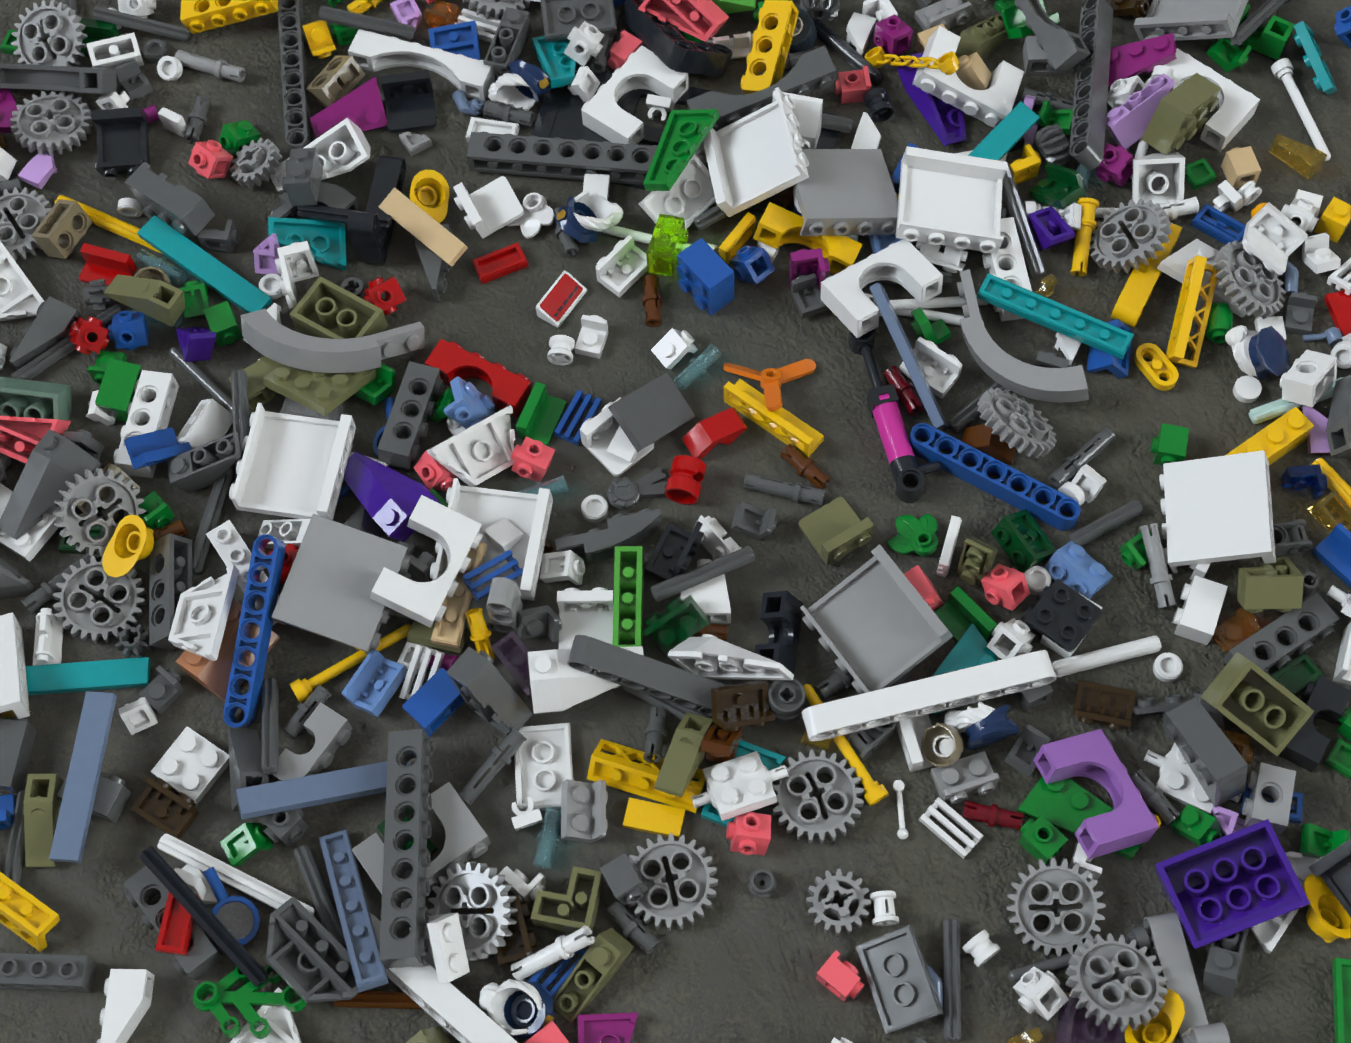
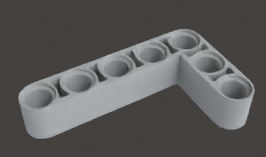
[390,577,523,634]
[1144,912,1230,1043]

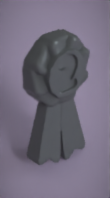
[607,466,667,510]

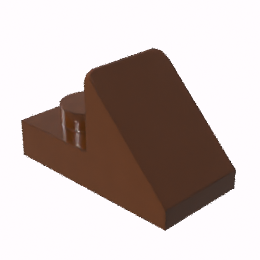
[701,723,744,763]

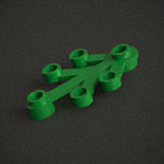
[193,964,307,1039]

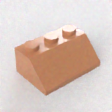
[175,599,280,701]

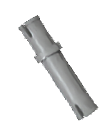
[175,50,246,83]
[1139,523,1177,608]

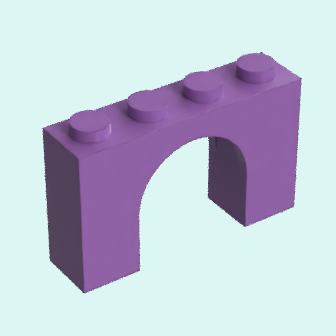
[1033,729,1159,859]

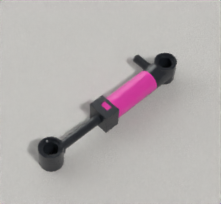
[848,329,941,503]

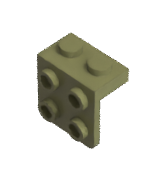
[799,497,874,565]

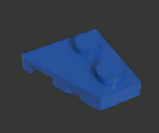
[428,20,482,60]

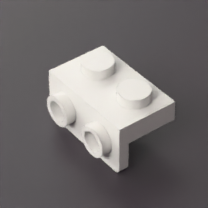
[595,235,654,298]
[899,337,962,399]

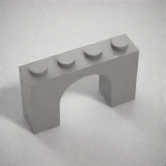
[351,782,491,909]

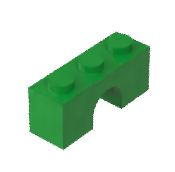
[1237,4,1296,60]

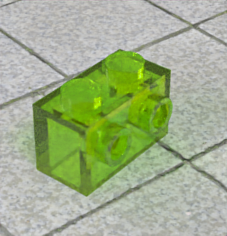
[646,214,689,277]

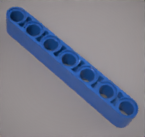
[909,423,1081,531]
[223,534,286,728]

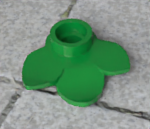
[887,514,938,556]

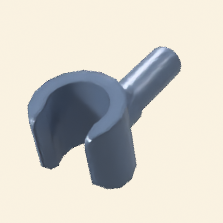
[1302,327,1343,347]

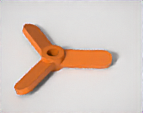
[723,359,816,412]

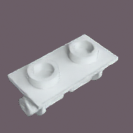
[706,31,753,59]
[916,241,968,273]
[692,515,742,560]
[33,608,64,666]

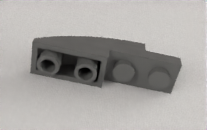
[555,508,662,564]

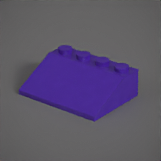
[1155,819,1310,950]

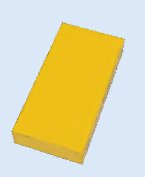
[719,212,756,264]
[623,797,686,839]

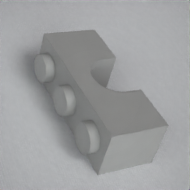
[270,702,353,781]

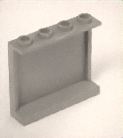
[1134,0,1248,41]
[793,149,898,236]
[272,514,412,655]
[800,544,953,694]

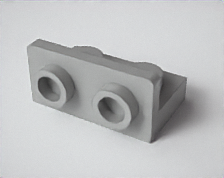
[914,0,972,31]
[930,751,1000,804]
[561,779,608,843]

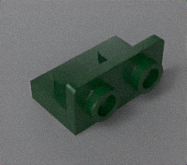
[1029,163,1086,209]
[992,509,1057,573]
[641,595,710,654]

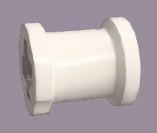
[869,890,899,926]

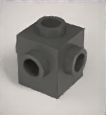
[261,808,309,848]

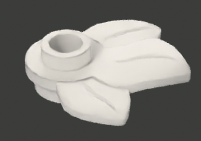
[507,192,554,238]

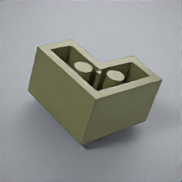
[1237,557,1304,613]
[531,866,604,937]

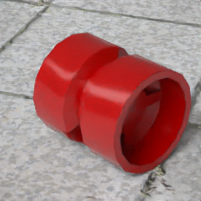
[664,455,707,505]

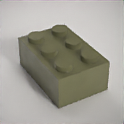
[1141,73,1222,155]
[290,276,388,339]
[1201,652,1314,756]

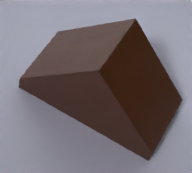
[962,424,1016,465]

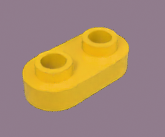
[1134,343,1179,391]

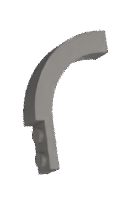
[957,269,1089,403]
[240,309,425,373]

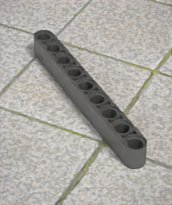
[278,0,312,152]
[1070,0,1113,170]

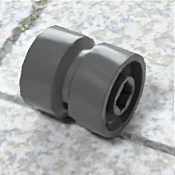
[768,678,806,725]

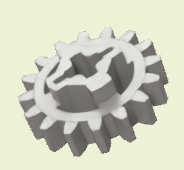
[230,138,282,188]
[806,869,871,936]

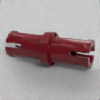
[883,366,925,416]
[962,800,1024,831]

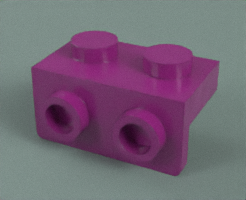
[789,248,830,292]

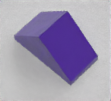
[1028,206,1075,252]
[176,327,216,362]

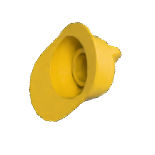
[409,169,449,224]
[102,514,154,578]
[1303,873,1351,943]
[1125,988,1185,1043]

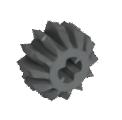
[799,0,840,23]
[1035,124,1071,166]

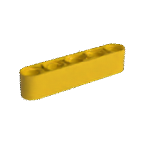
[1110,223,1183,328]

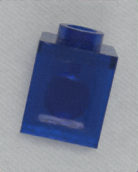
[1280,464,1327,500]

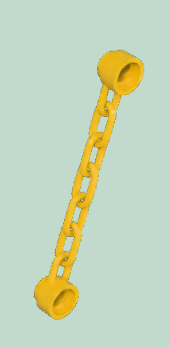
[865,46,959,75]

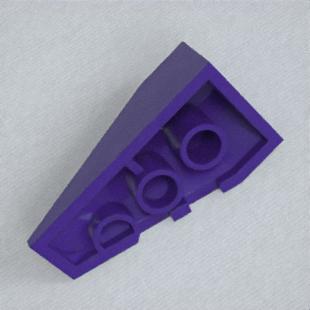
[896,52,966,146]
[343,451,440,542]

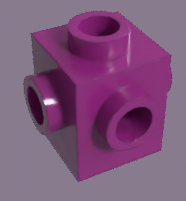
[874,14,913,55]
[1095,143,1133,187]

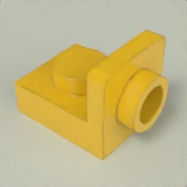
[302,20,336,59]
[1010,144,1041,185]

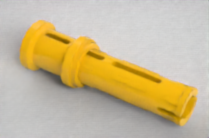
[1070,198,1099,277]

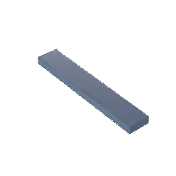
[869,283,949,431]
[49,691,117,863]
[236,761,415,820]
[319,829,389,993]

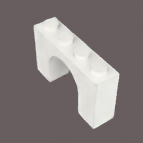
[912,26,1024,128]
[581,45,689,145]
[1145,48,1260,152]
[821,239,943,338]
[370,495,483,628]

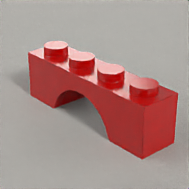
[425,339,532,418]

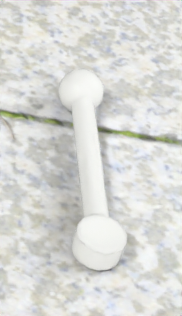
[893,780,909,840]

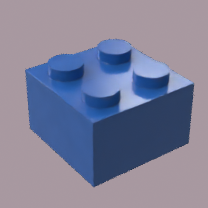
[677,238,734,316]

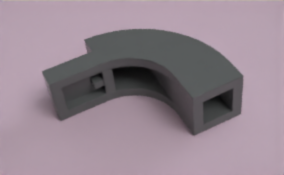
[267,182,360,225]

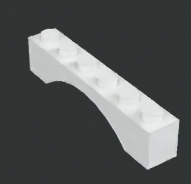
[348,29,495,101]

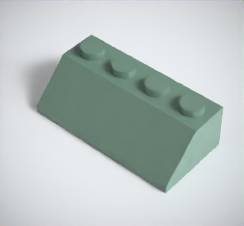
[0,377,72,421]

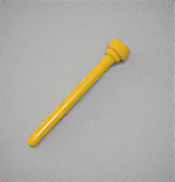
[289,624,411,703]
[803,684,889,806]

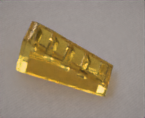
[1269,134,1327,180]
[1307,489,1351,533]

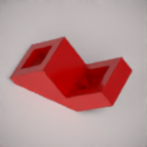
[682,407,748,460]

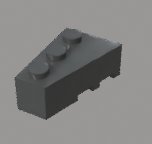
[124,162,215,236]
[446,647,533,736]
[1164,697,1248,807]

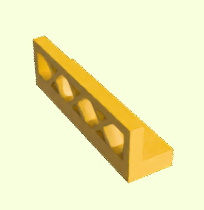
[1166,255,1219,369]
[724,379,824,458]
[587,739,706,813]
[0,872,60,953]

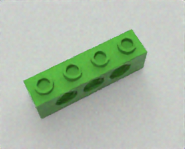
[612,546,644,647]

